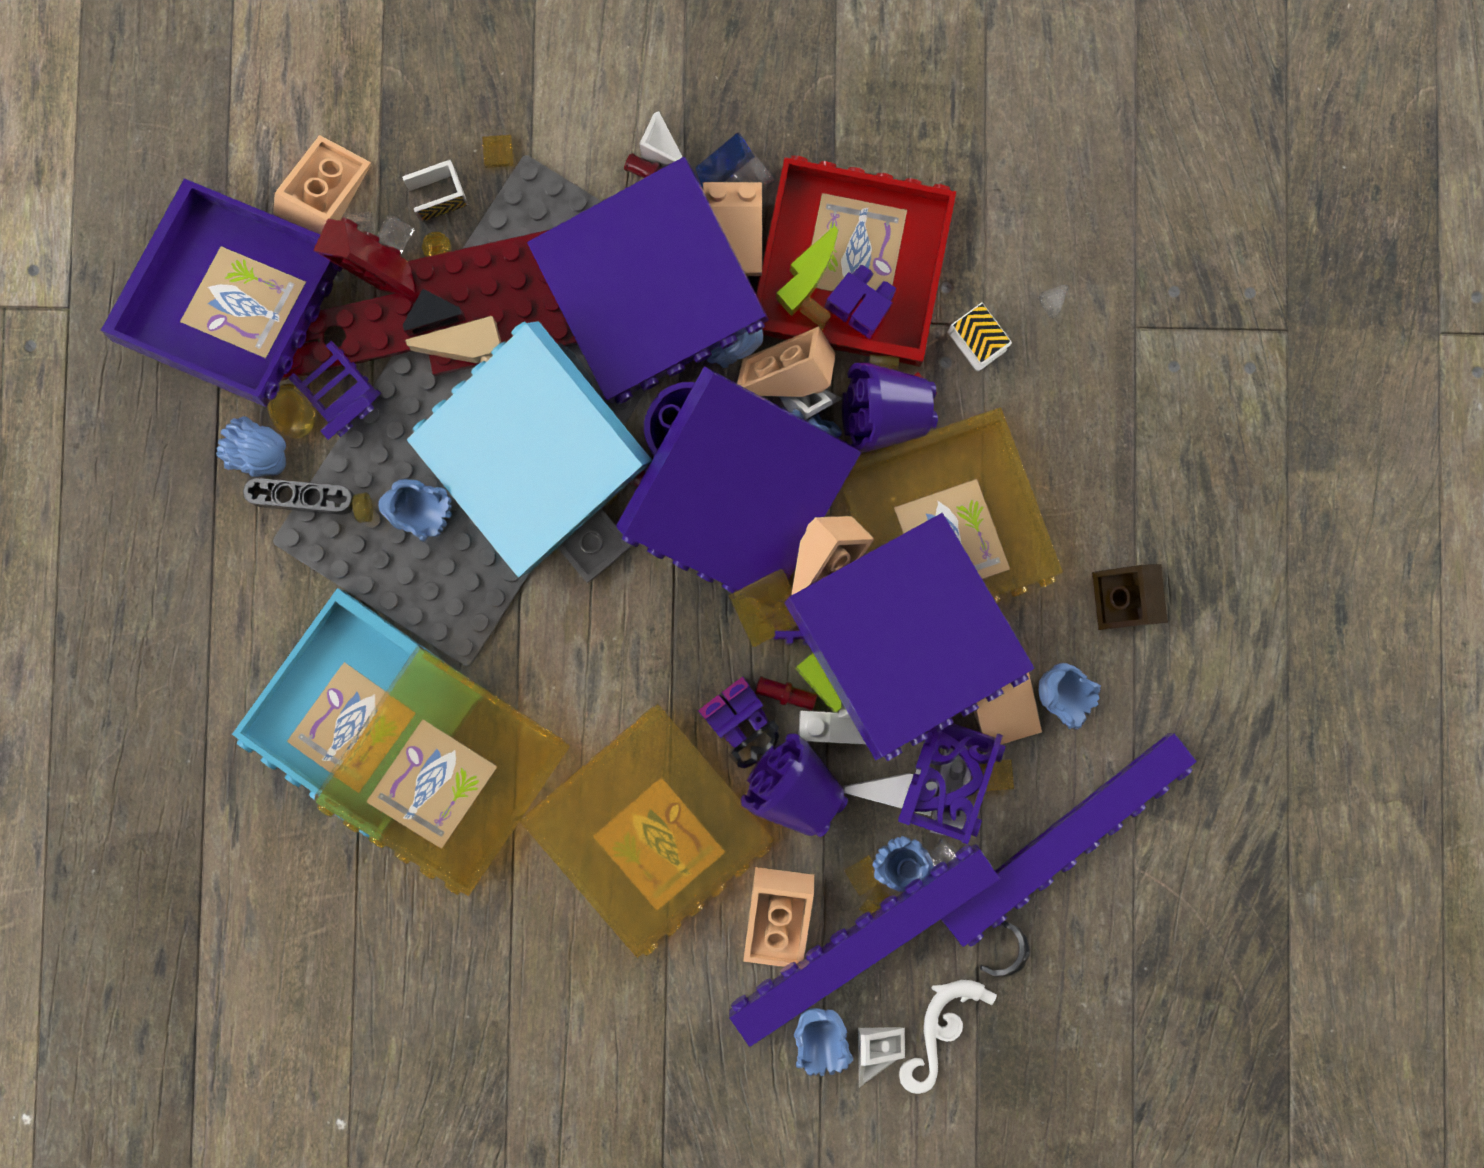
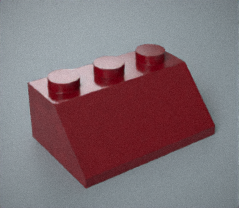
[313,217,416,298]

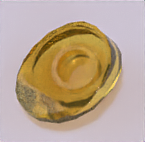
[267,384,316,438]

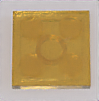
[728,569,797,648]

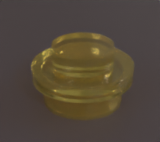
[422,232,451,257]

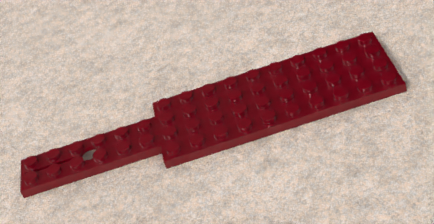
[281,230,578,381]

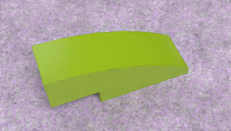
[776,225,839,316]

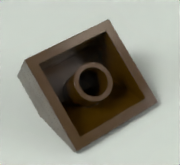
[1092,564,1168,630]

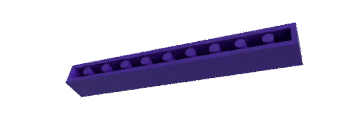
[941,733,1197,947]
[729,844,1000,1047]

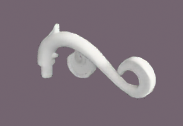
[899,980,997,1094]

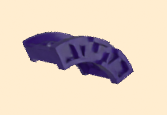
[898,724,1006,844]

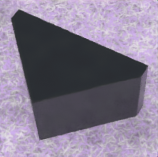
[403,289,466,337]

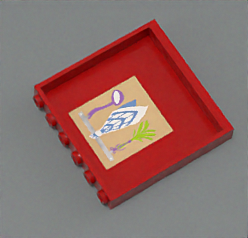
[757,156,957,367]

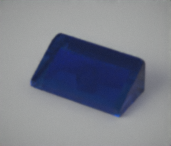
[695,132,755,188]

